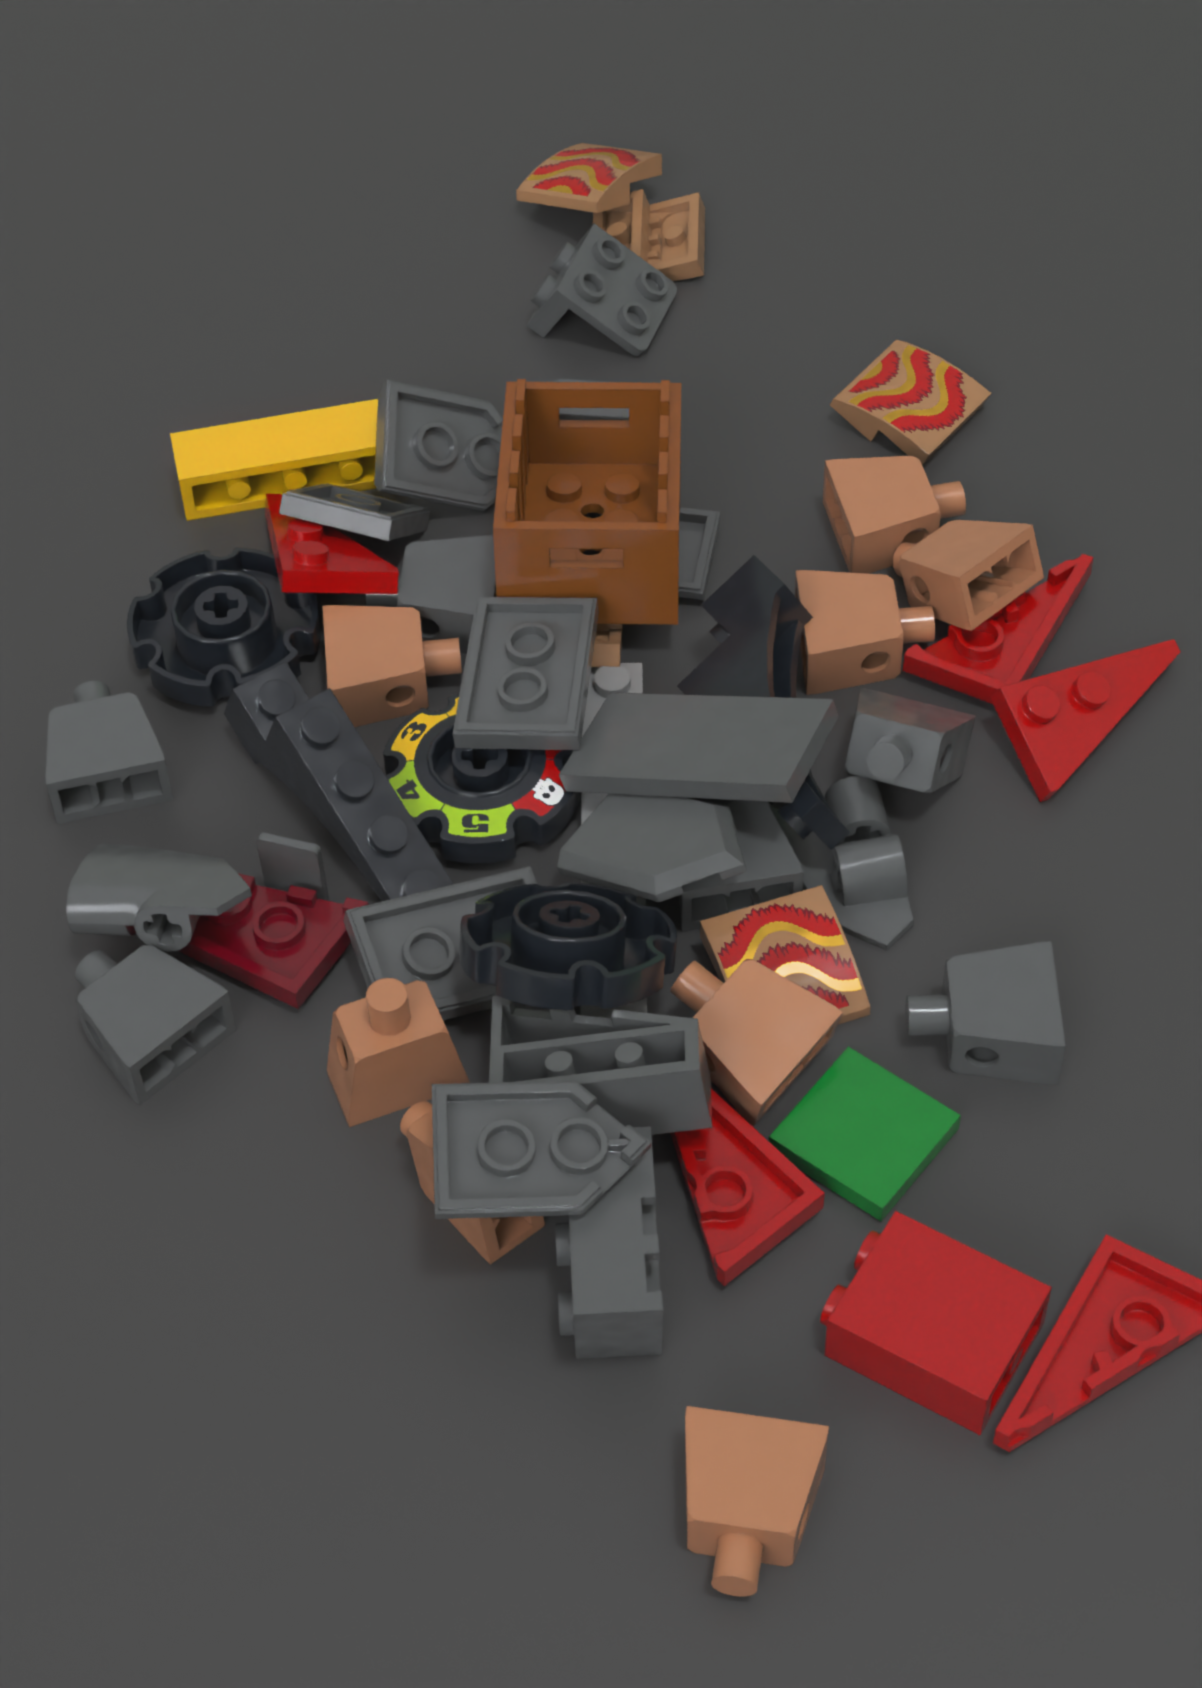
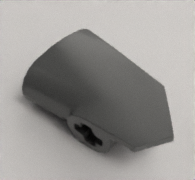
[770,776,914,951]
[66,844,252,952]

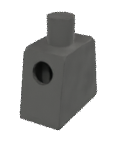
[366,535,496,654]
[45,681,174,824]
[844,687,976,793]
[679,798,804,932]
[905,941,1066,1085]
[75,945,236,1106]

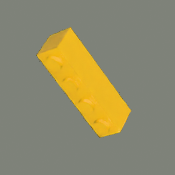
[170,399,378,521]

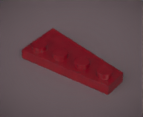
[178,873,369,1009]

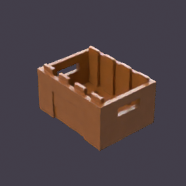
[493,379,682,625]

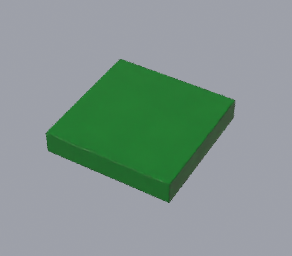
[769,1046,961,1222]

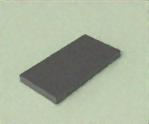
[559,692,839,803]

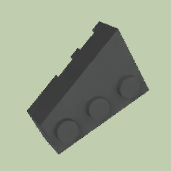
[489,996,712,1135]
[555,1126,663,1359]

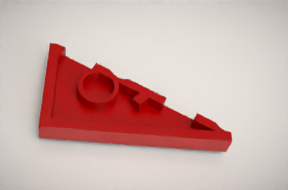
[265,493,399,594]
[903,554,1094,704]
[990,639,1181,802]
[670,1089,825,1286]
[993,1234,1202,1452]

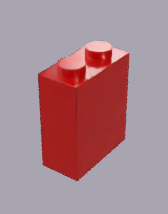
[820,1211,1052,1436]

